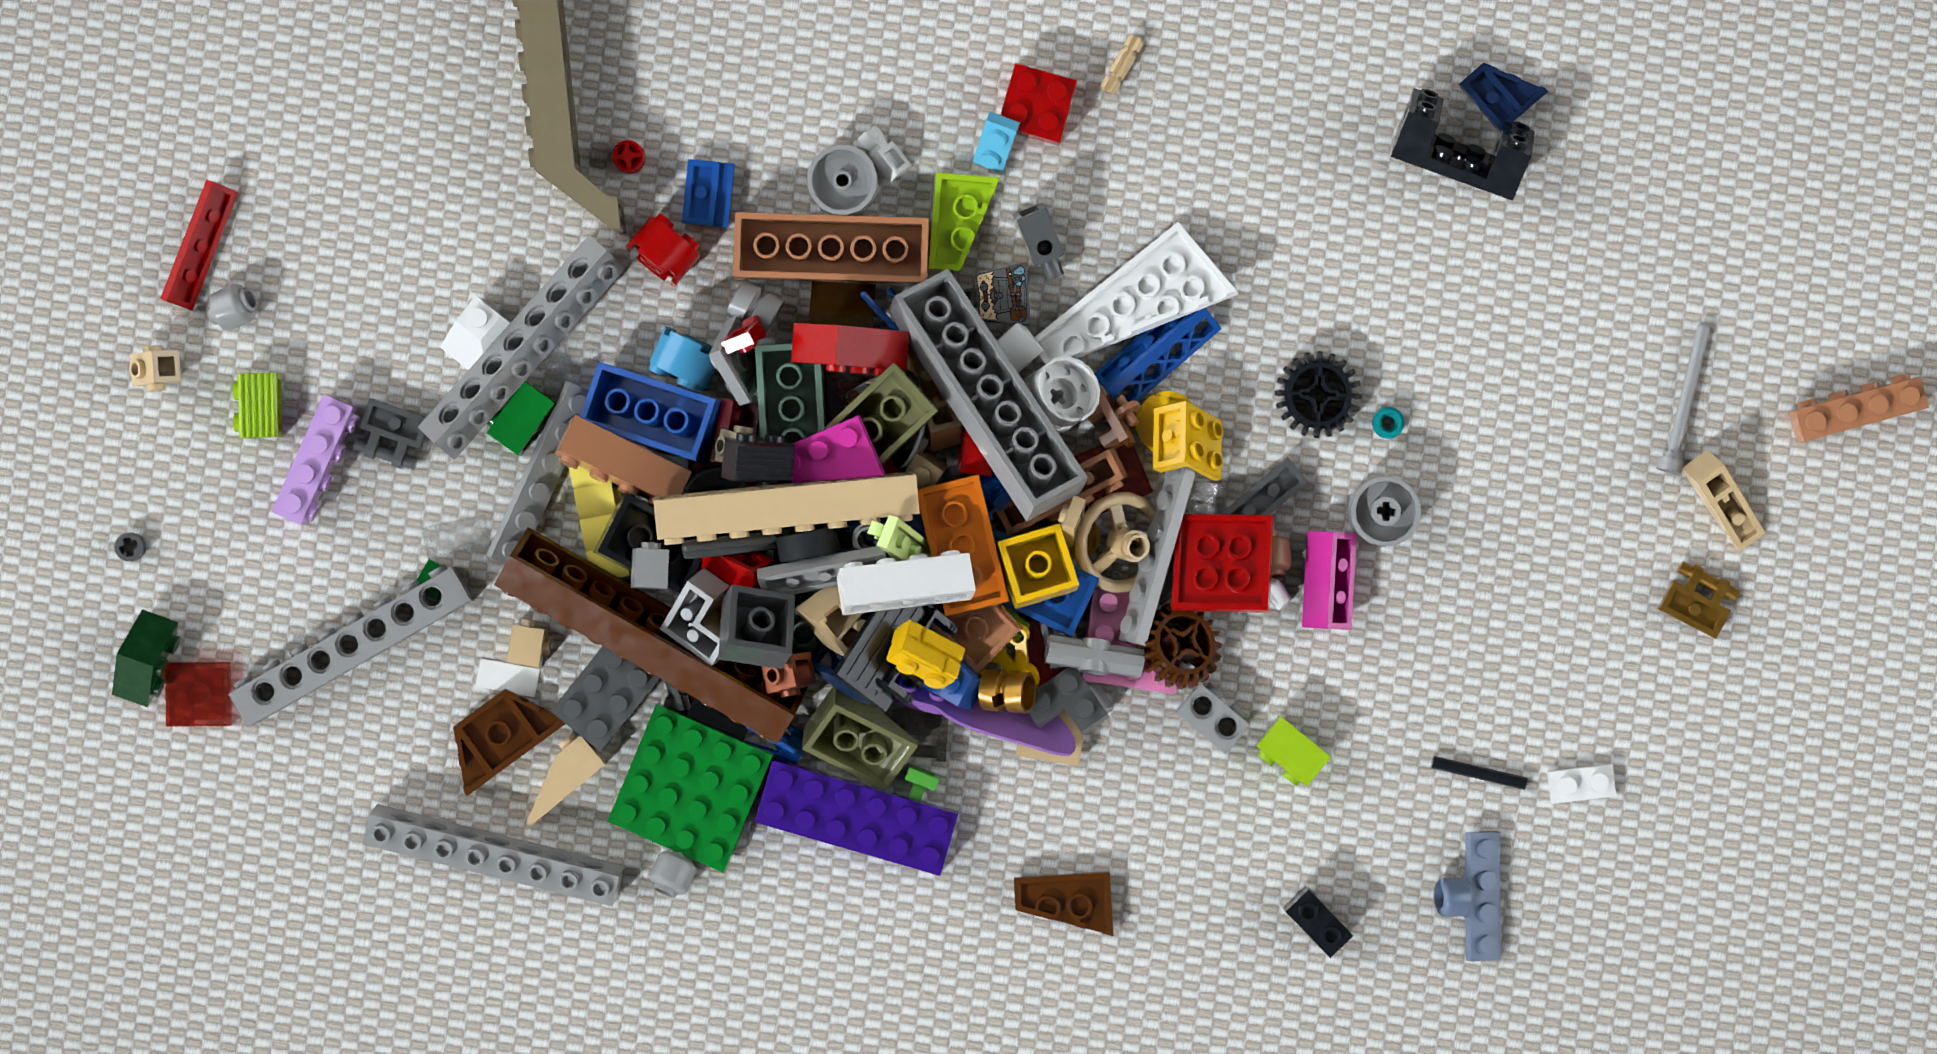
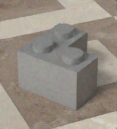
[660,568,730,666]

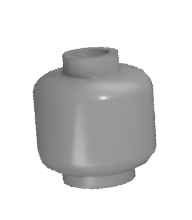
[207,284,258,331]
[649,851,697,898]

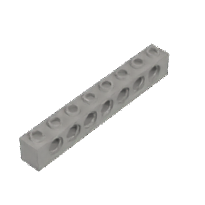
[418,235,626,460]
[228,564,475,727]
[363,804,625,907]

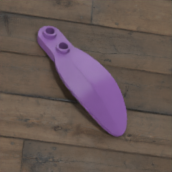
[892,676,1076,756]

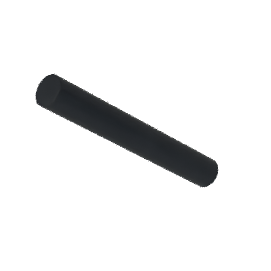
[1431,756,1528,790]

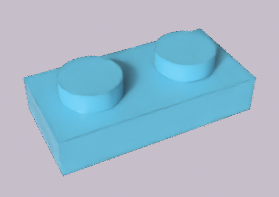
[973,112,1020,173]

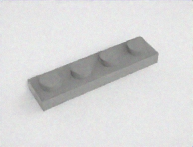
[757,546,889,594]

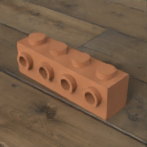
[1788,373,1929,442]
[554,415,692,507]
[996,448,1128,536]

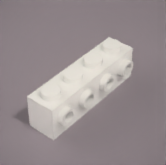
[837,550,976,615]

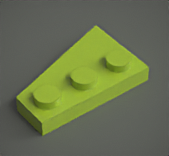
[928,172,1000,272]

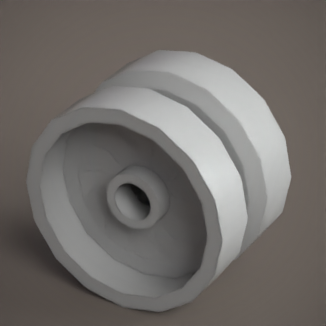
[807,144,879,216]
[1347,476,1421,547]

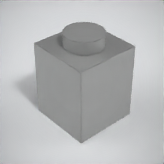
[631,542,669,589]

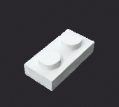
[1547,764,1616,804]

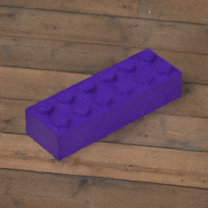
[755,758,959,876]

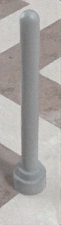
[1656,322,1710,475]

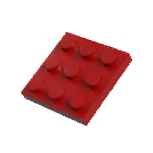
[1171,514,1274,613]

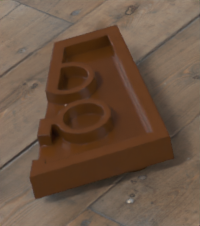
[1014,871,1114,936]

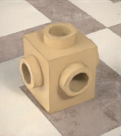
[129,345,182,392]

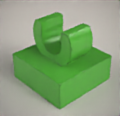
[905,764,941,802]

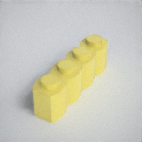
[569,466,631,578]

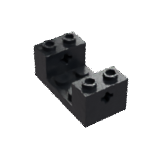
[1391,88,1535,201]

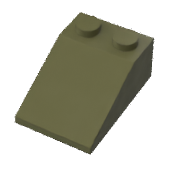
[824,362,939,465]
[802,686,918,791]

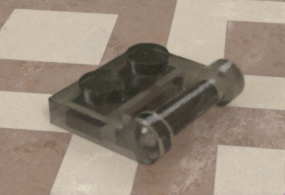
[884,701,948,762]

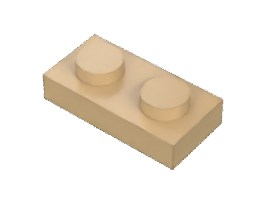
[1058,496,1086,548]

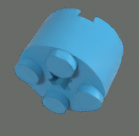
[649,326,716,392]

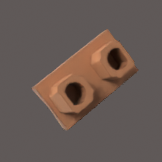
[1087,389,1141,450]

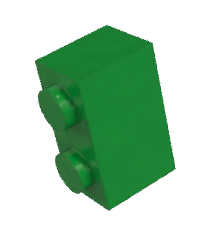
[486,381,556,456]

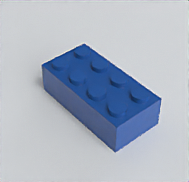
[580,361,721,465]

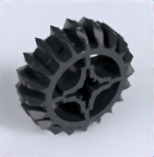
[1274,351,1362,438]

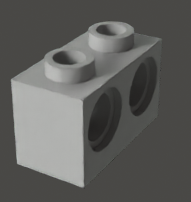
[1175,682,1250,754]

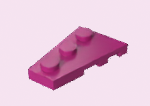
[791,415,886,483]

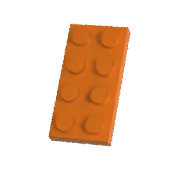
[918,475,1010,617]

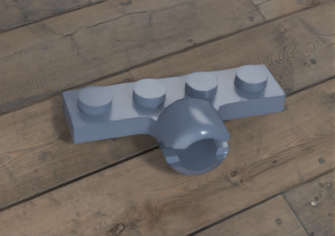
[1433,831,1501,962]

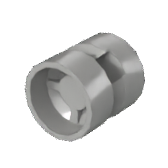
[726,279,785,334]

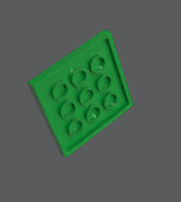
[608,703,775,873]

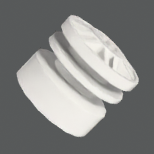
[1023,356,1100,435]

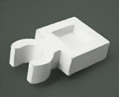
[858,126,912,183]

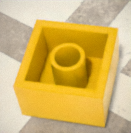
[996,523,1079,609]

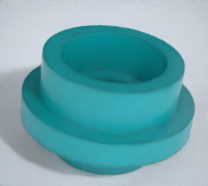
[1372,407,1404,439]

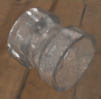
[1185,480,1223,514]

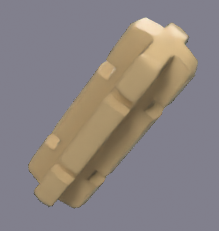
[1101,34,1144,95]

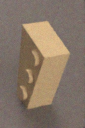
[794,586,871,656]

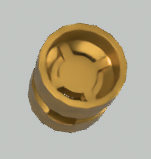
[978,669,1036,713]

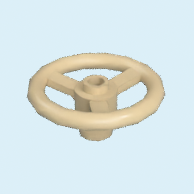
[1075,492,1156,593]

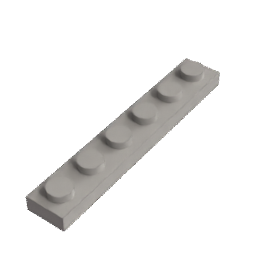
[487,380,589,564]
[1118,467,1196,646]

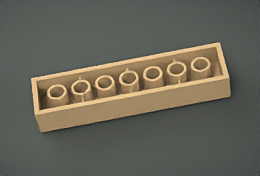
[653,471,920,545]

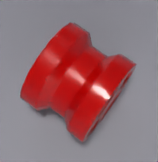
[612,140,646,174]

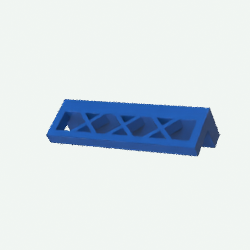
[1094,308,1222,404]

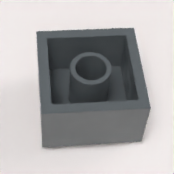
[718,584,795,669]

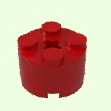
[626,213,700,287]

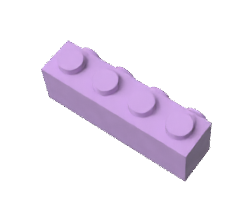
[271,394,359,525]

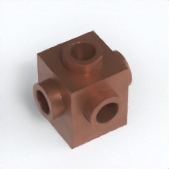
[762,652,817,698]

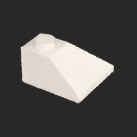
[440,296,511,370]

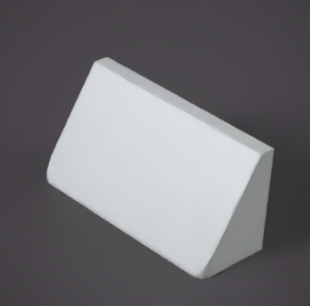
[997,323,1044,373]

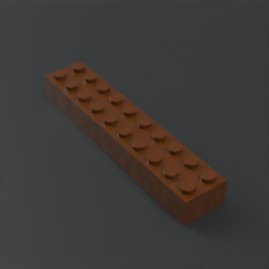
[494,527,808,744]

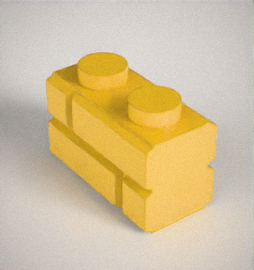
[886,619,965,689]

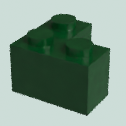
[112,609,180,708]

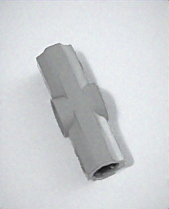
[1044,635,1145,678]

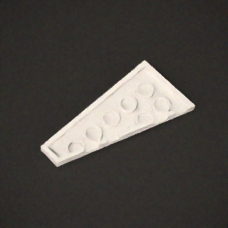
[1034,222,1239,365]

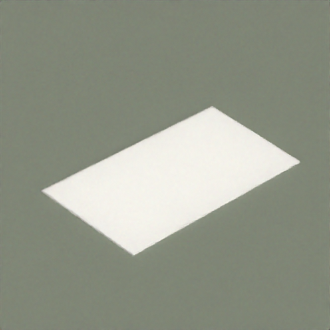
[475,658,540,697]

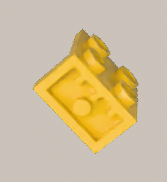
[1153,401,1224,481]

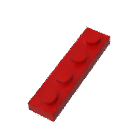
[160,179,238,311]

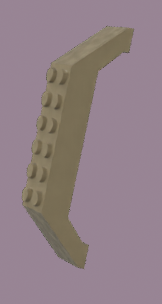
[512,0,626,234]

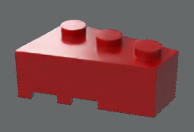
[791,323,909,375]

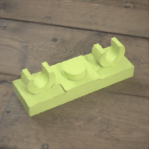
[867,515,931,561]

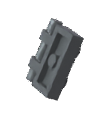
[353,398,426,470]

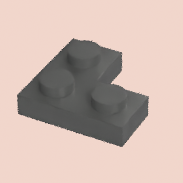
[1029,667,1110,736]

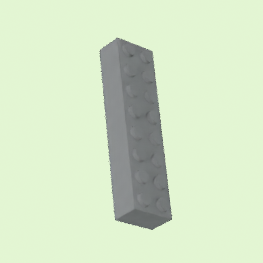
[888,269,1088,521]

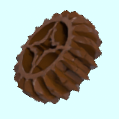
[1136,604,1223,689]

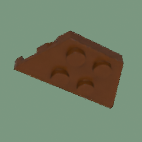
[453,689,566,796]

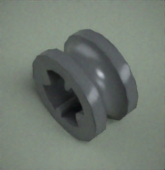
[114,533,146,561]

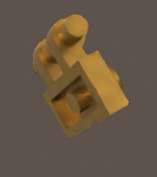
[1657,561,1740,639]

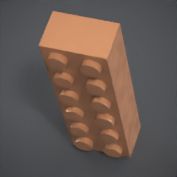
[733,212,929,285]

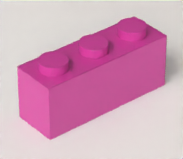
[1302,531,1357,630]

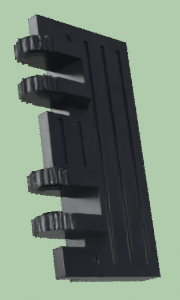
[832,603,958,712]

